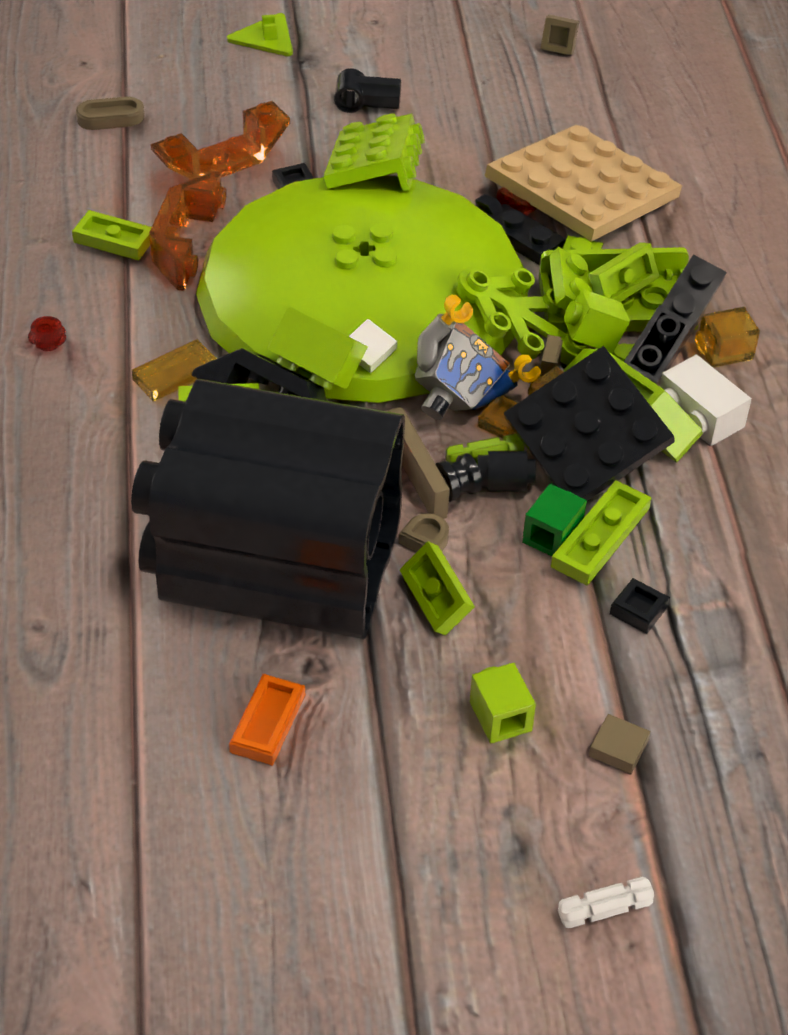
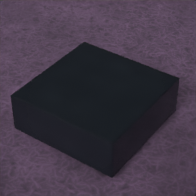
[272,163,314,189]
[610,578,670,634]

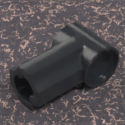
[334,68,401,113]

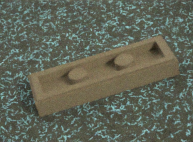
[388,407,450,519]

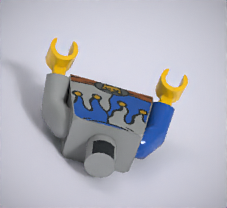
[415,295,541,420]

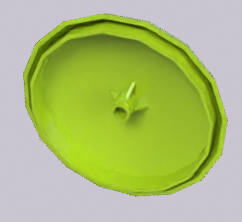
[196,175,528,403]

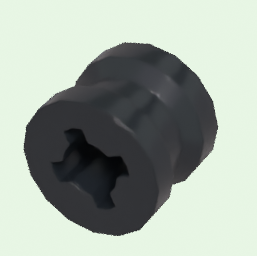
[436,453,482,502]

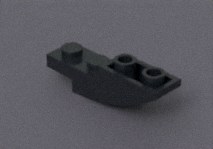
[624,254,727,384]

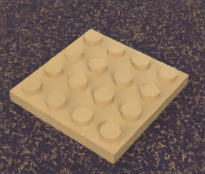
[485,124,682,242]

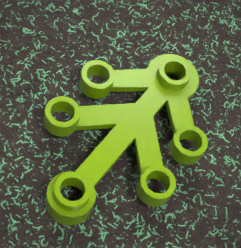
[456,268,588,365]

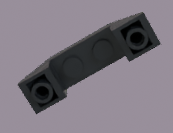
[191,348,327,401]

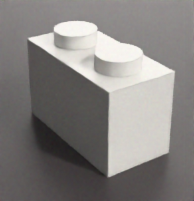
[660,354,752,446]

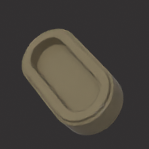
[76,97,145,130]

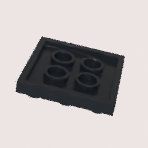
[503,346,675,501]

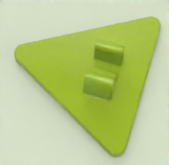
[227,13,293,57]

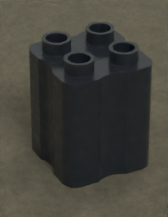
[131,379,405,639]

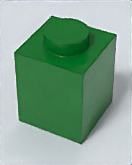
[522,484,587,556]

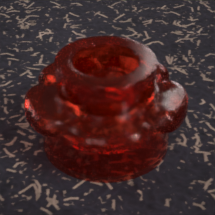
[28,316,66,351]

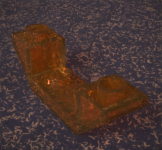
[151,101,290,185]
[149,171,227,291]

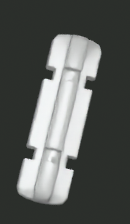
[558,877,654,928]

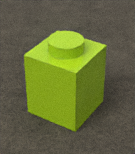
[564,289,630,353]
[469,662,536,744]

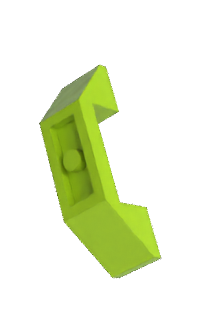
[561,348,703,462]

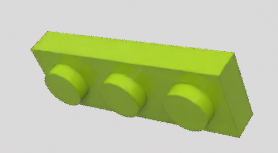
[551,480,652,586]

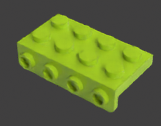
[323,113,425,191]
[538,247,699,333]

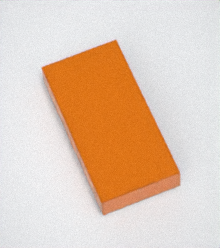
[229,674,306,766]

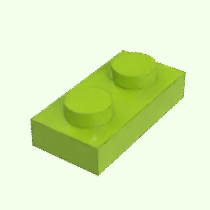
[72,210,155,261]
[588,242,660,302]
[549,246,592,311]
[399,541,475,636]

